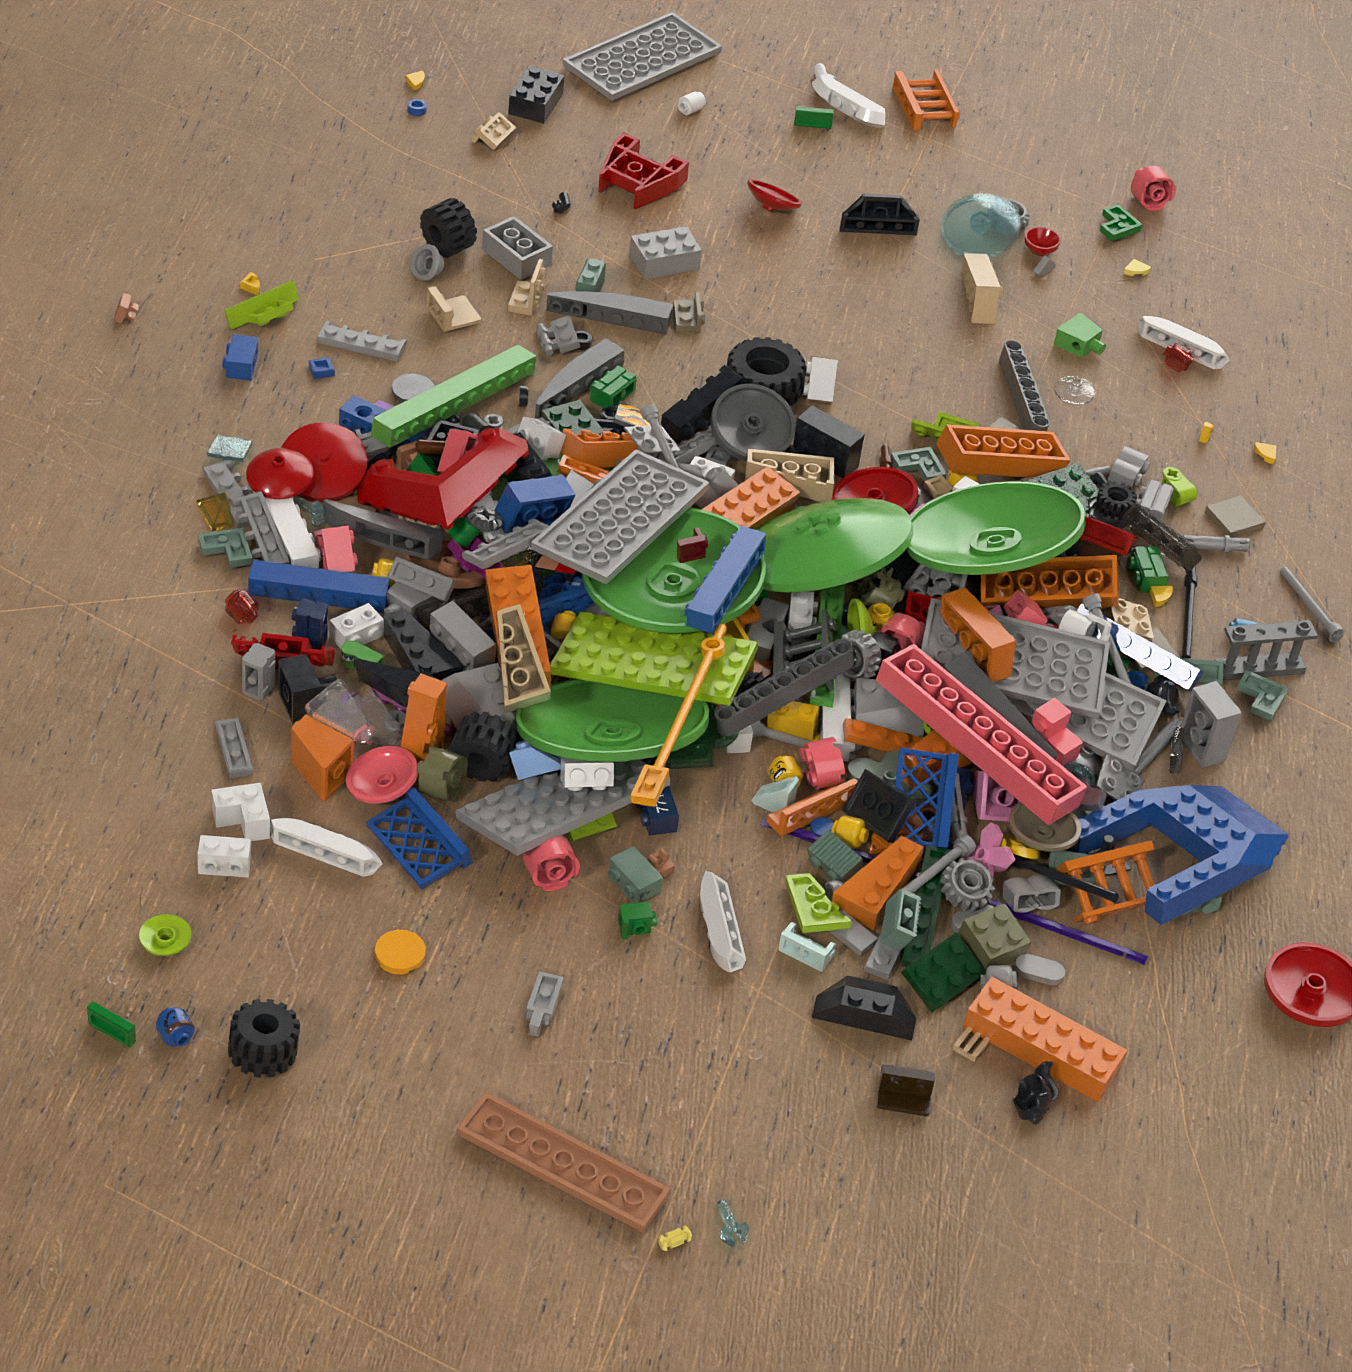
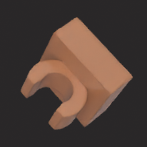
[114,293,139,323]
[396,441,419,469]
[645,848,675,877]

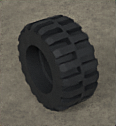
[726,337,807,407]

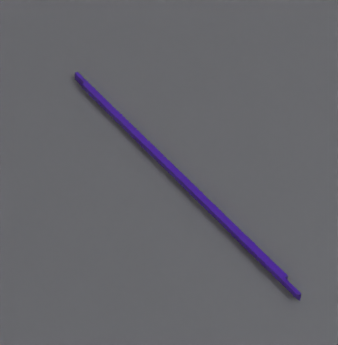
[760,818,1148,965]

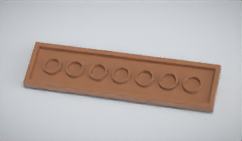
[457,1092,671,1233]

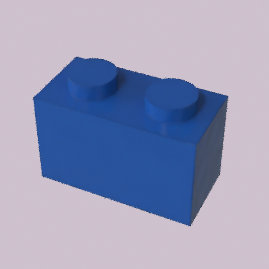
[222,334,259,381]

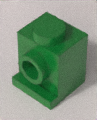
[618,902,657,940]

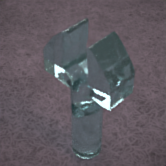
[298,498,327,525]
[717,1199,749,1247]

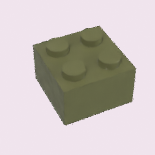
[958,903,1031,970]

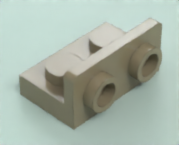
[673,292,705,333]

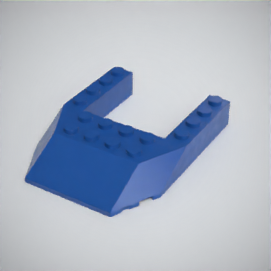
[1065,785,1289,925]

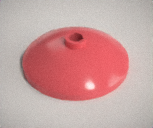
[346,746,418,804]

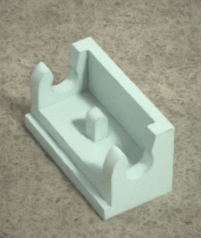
[778,922,836,972]

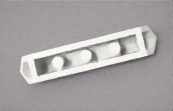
[812,75,885,128]
[1138,316,1230,369]
[270,818,382,877]
[700,871,746,972]

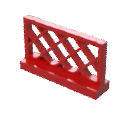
[1080,516,1138,556]

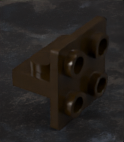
[877,1064,936,1117]

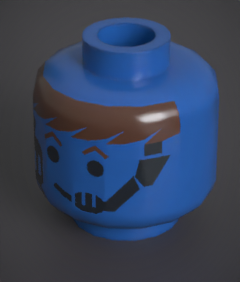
[156,1007,195,1047]

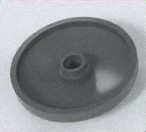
[710,384,796,461]

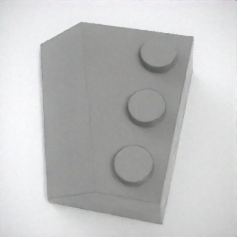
[895,564,968,608]
[441,663,518,733]
[853,678,924,750]

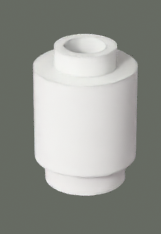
[678,92,706,115]

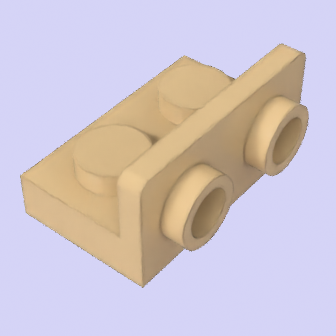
[472,112,516,150]

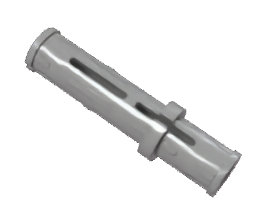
[1182,535,1249,552]
[950,773,968,844]

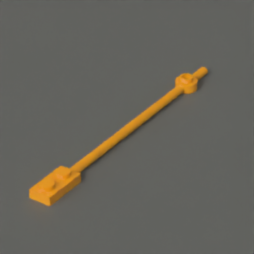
[631,624,727,807]

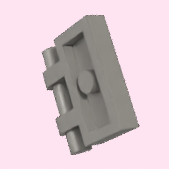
[536,315,580,356]

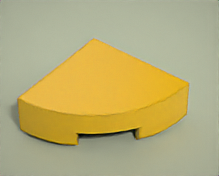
[405,71,425,91]
[240,272,261,295]
[1199,421,1214,443]
[1254,442,1276,465]
[1150,586,1173,607]

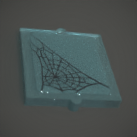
[207,435,253,462]

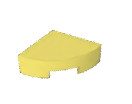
[1124,259,1151,276]

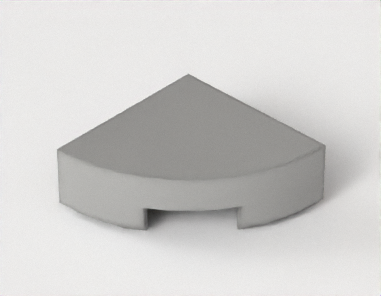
[1034,255,1056,276]

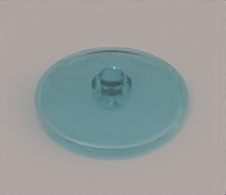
[941,193,1020,257]

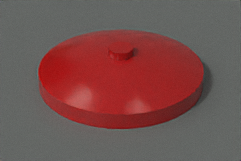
[281,422,367,503]
[831,467,919,514]
[1264,942,1352,1027]

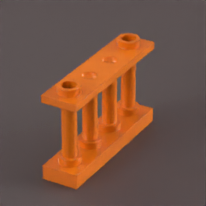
[893,69,960,130]
[1056,840,1154,925]

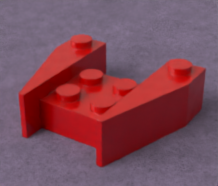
[598,132,689,209]

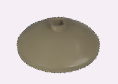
[1008,802,1081,852]

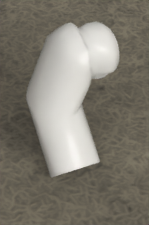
[814,63,835,80]

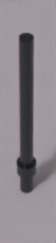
[1182,563,1198,659]
[1011,854,1119,902]

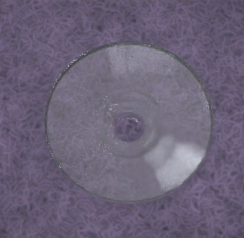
[1054,376,1095,405]

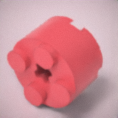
[1131,166,1176,211]
[879,613,925,654]
[799,737,845,790]
[523,835,580,891]

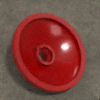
[747,179,802,212]
[246,448,314,499]

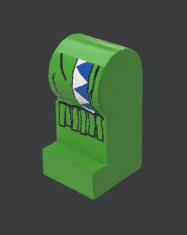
[341,641,384,670]

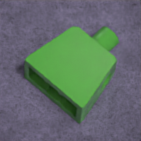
[1054,313,1106,357]

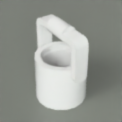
[1059,609,1112,641]

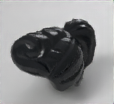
[1145,675,1179,715]
[1013,1061,1059,1125]

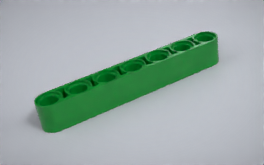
[406,453,481,548]

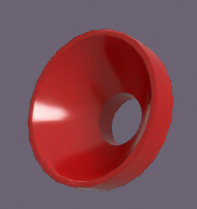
[1025,227,1060,256]

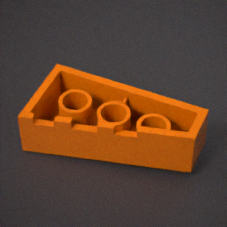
[832,836,924,932]

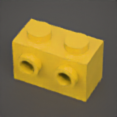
[767,701,819,741]

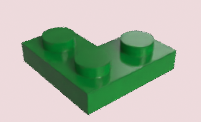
[1100,204,1143,241]

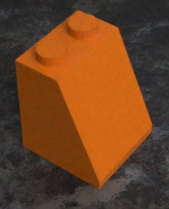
[290,714,354,801]

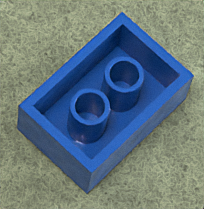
[494,475,576,533]

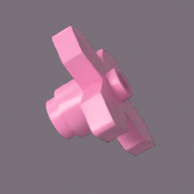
[963,822,1015,878]

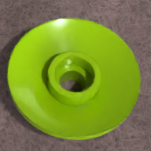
[139,914,191,956]

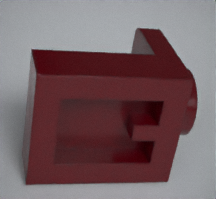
[677,527,708,564]

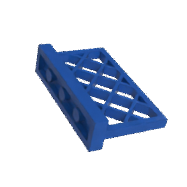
[537,571,598,624]
[889,747,959,849]
[366,787,472,890]

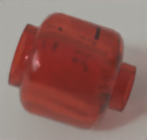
[1162,342,1194,372]
[225,590,259,624]

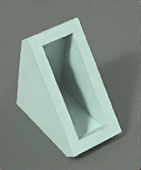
[751,776,799,812]

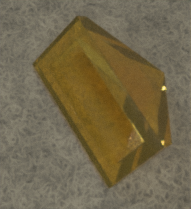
[197,492,234,532]

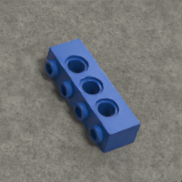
[339,395,426,452]

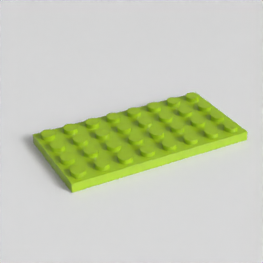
[550,612,758,706]

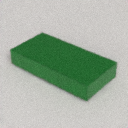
[794,106,834,129]
[87,1001,136,1047]

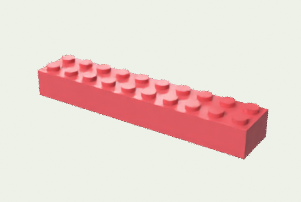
[876,644,1087,825]

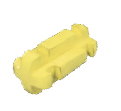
[658,1226,692,1251]

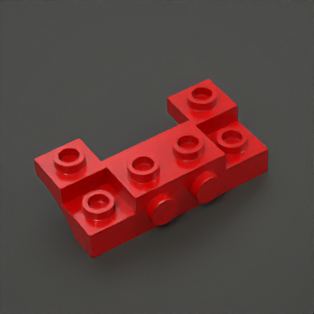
[231,633,335,669]

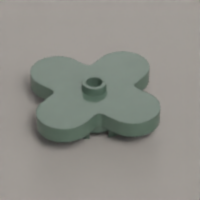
[847,751,933,805]

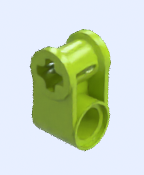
[1160,467,1198,507]

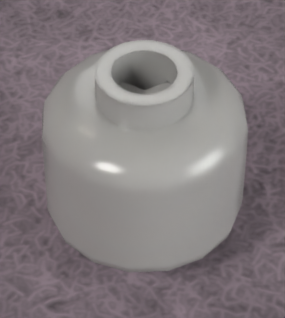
[981,965,1017,990]

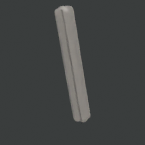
[1131,717,1182,775]

